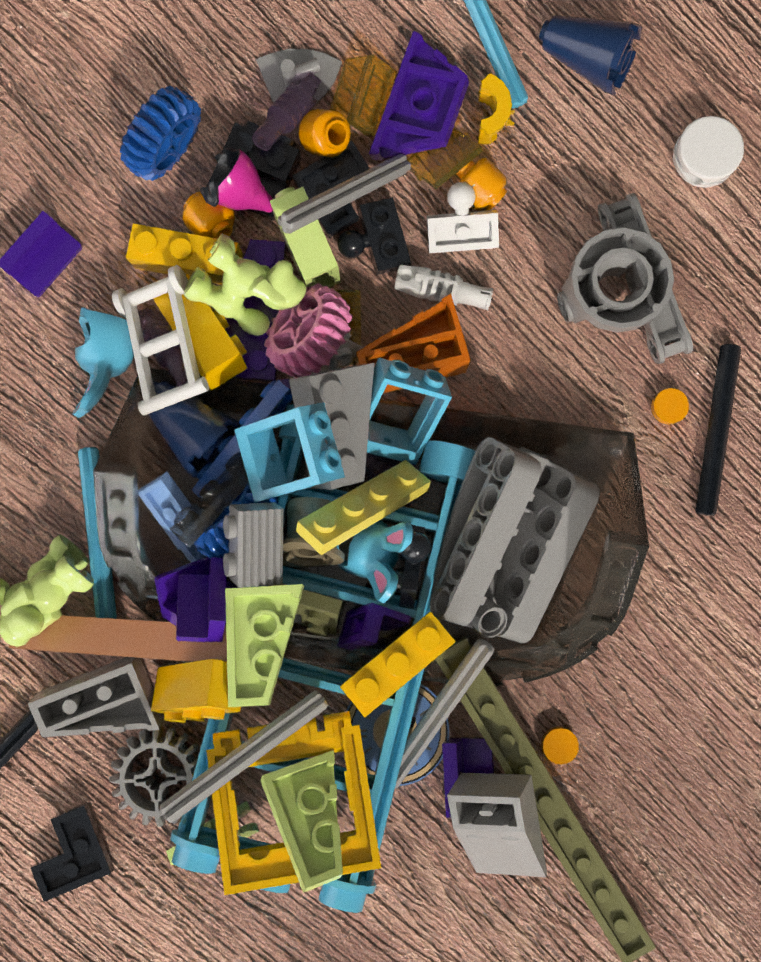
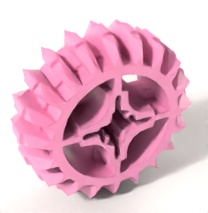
[264,283,352,378]

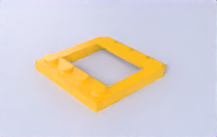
[206,711,381,895]

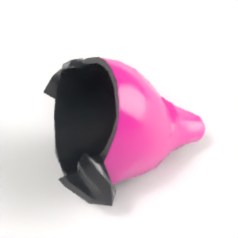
[200,147,273,213]

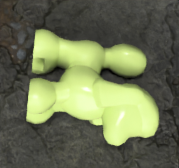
[184,233,306,336]
[0,535,94,647]

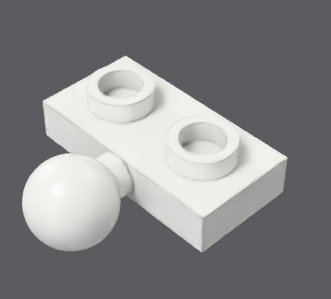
[426,182,499,253]

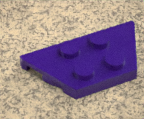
[369,31,469,161]

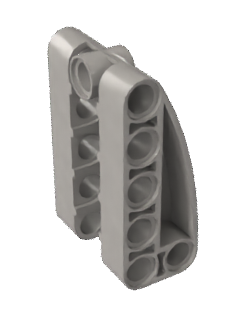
[430,437,600,644]

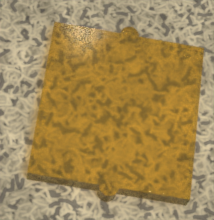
[407,127,483,189]

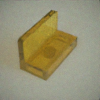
[330,54,397,137]

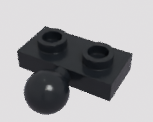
[337,197,412,275]
[395,525,430,609]

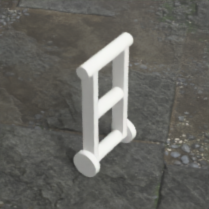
[112,265,209,415]

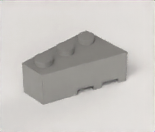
[289,363,374,490]

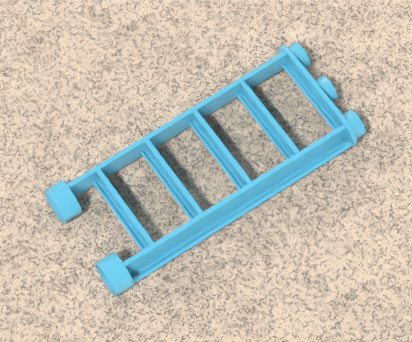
[170,405,476,913]

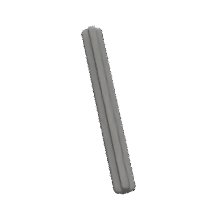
[278,154,411,234]
[395,638,494,789]
[159,690,328,823]

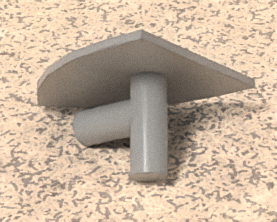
[256,49,342,122]

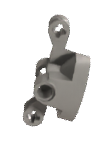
[557,193,693,364]

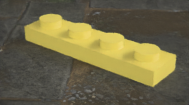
[296,460,431,555]

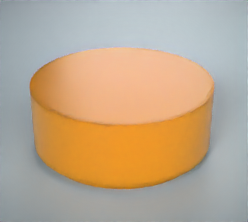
[651,388,689,425]
[541,726,579,765]

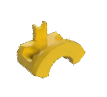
[478,73,515,145]

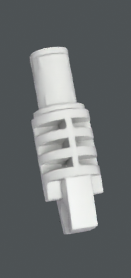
[394,265,493,311]

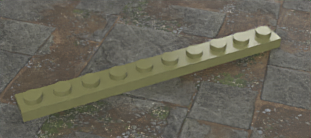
[435,636,656,962]

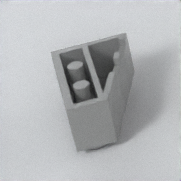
[28,657,164,737]

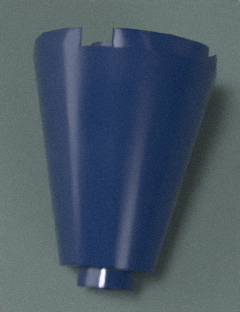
[539,15,642,96]
[148,381,241,478]

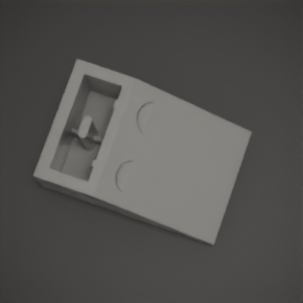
[447,773,547,877]

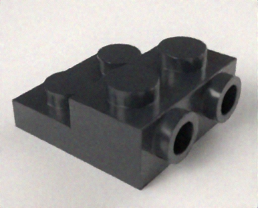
[222,121,301,221]

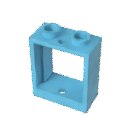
[367,358,452,465]
[234,402,345,503]

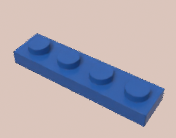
[192,379,293,499]

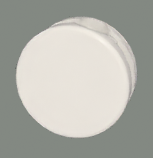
[673,116,744,188]

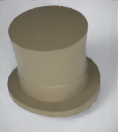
[283,497,345,568]

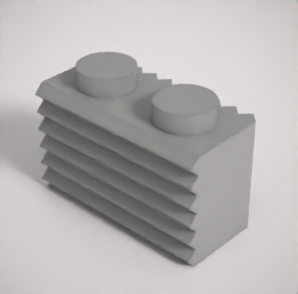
[223,502,284,588]

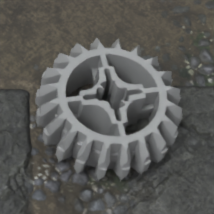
[109,727,199,827]

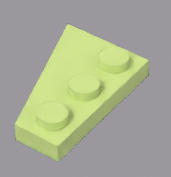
[225,584,304,707]
[260,750,343,893]

